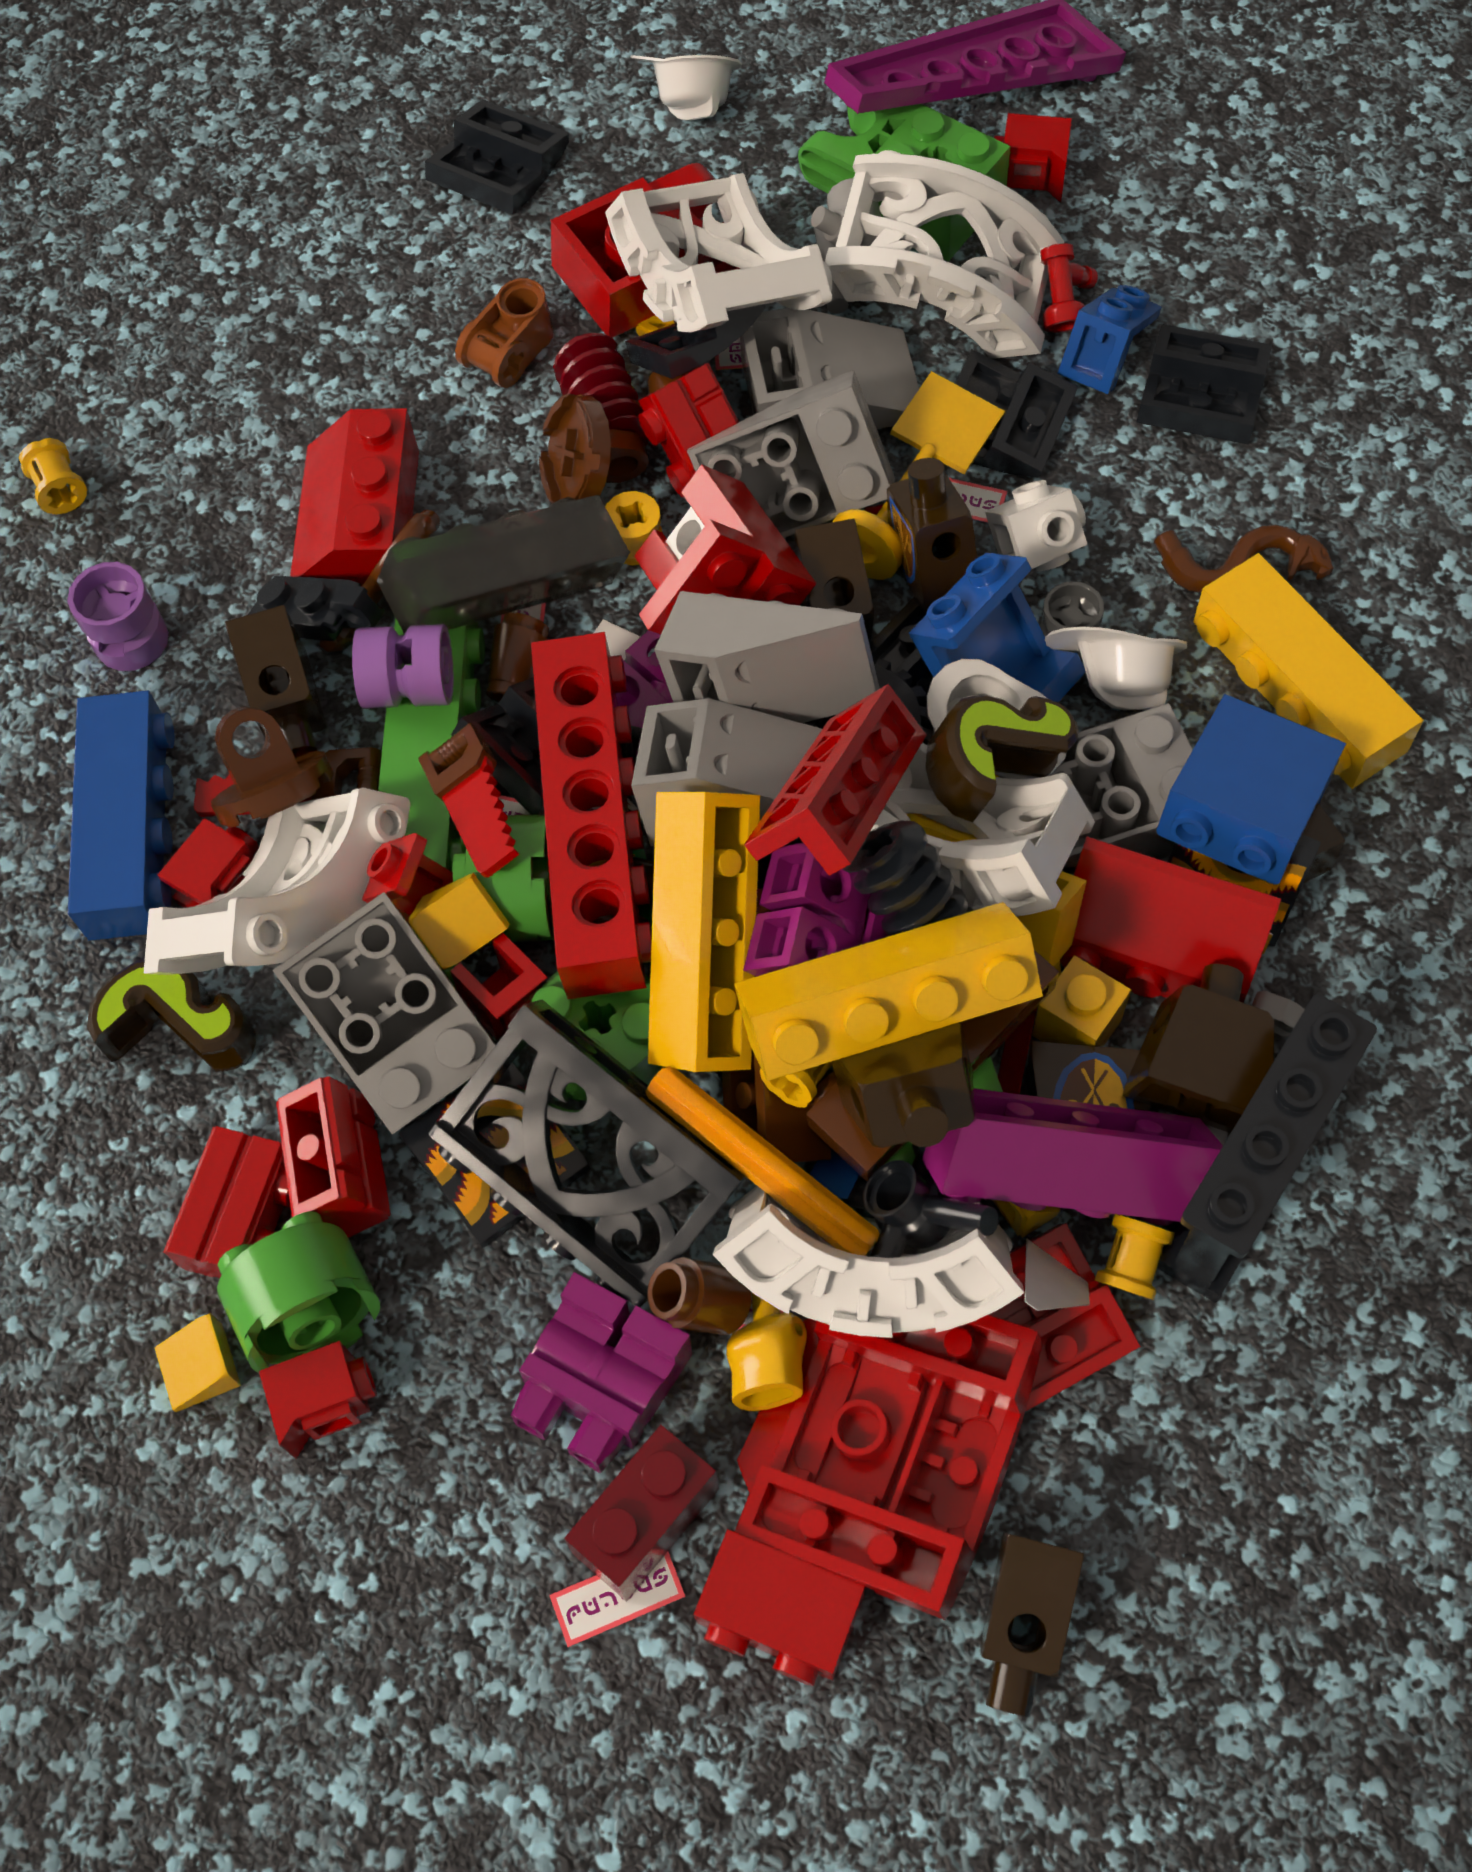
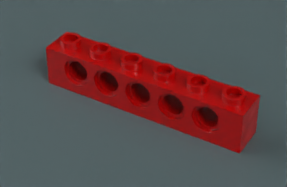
[531,632,652,999]

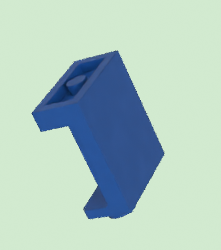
[909,553,1085,702]
[1156,694,1346,885]

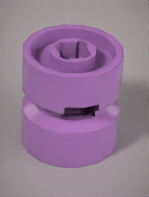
[67,562,169,671]
[352,624,454,709]

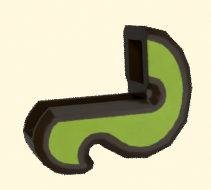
[925,694,1079,823]
[87,959,256,1072]

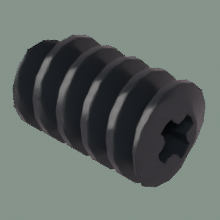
[843,820,974,936]

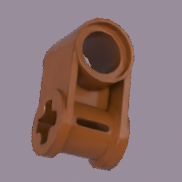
[455,278,554,388]

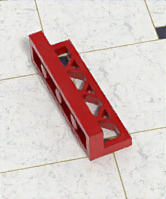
[744,684,926,876]

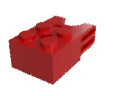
[550,163,740,338]

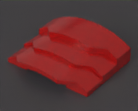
[734,1315,1042,1620]

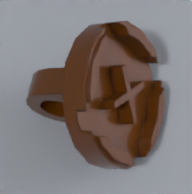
[539,394,649,511]
[211,706,334,827]

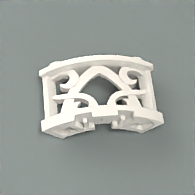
[825,150,1064,359]
[605,173,832,332]
[871,742,1095,916]
[144,788,410,975]
[713,1186,1024,1338]

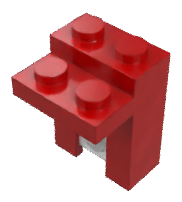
[634,464,817,634]

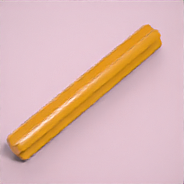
[646,1066,880,1256]

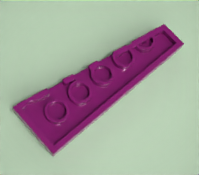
[824,0,1126,114]

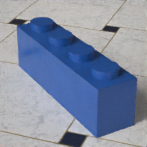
[68,690,175,941]

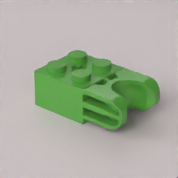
[798,104,1011,262]

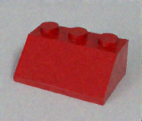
[290,408,419,590]
[1060,837,1281,1003]

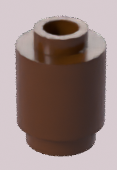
[647,1257,751,1335]

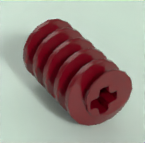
[553,333,649,446]

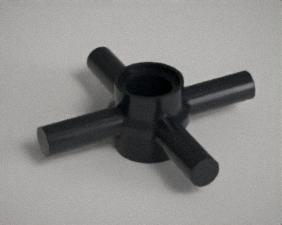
[841,1147,999,1258]

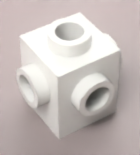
[985,480,1088,571]

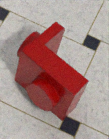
[362,833,453,928]

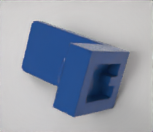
[1057,285,1162,394]

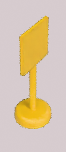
[832,371,1005,580]

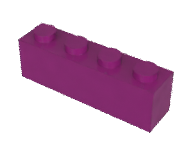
[922,1088,1223,1226]

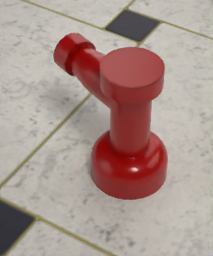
[1040,243,1098,333]

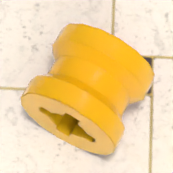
[603,491,662,566]

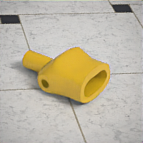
[726,1292,807,1411]

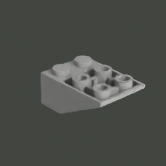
[740,308,919,429]
[687,370,895,538]
[654,591,880,723]
[631,698,822,846]
[999,703,1193,868]
[272,892,496,1134]

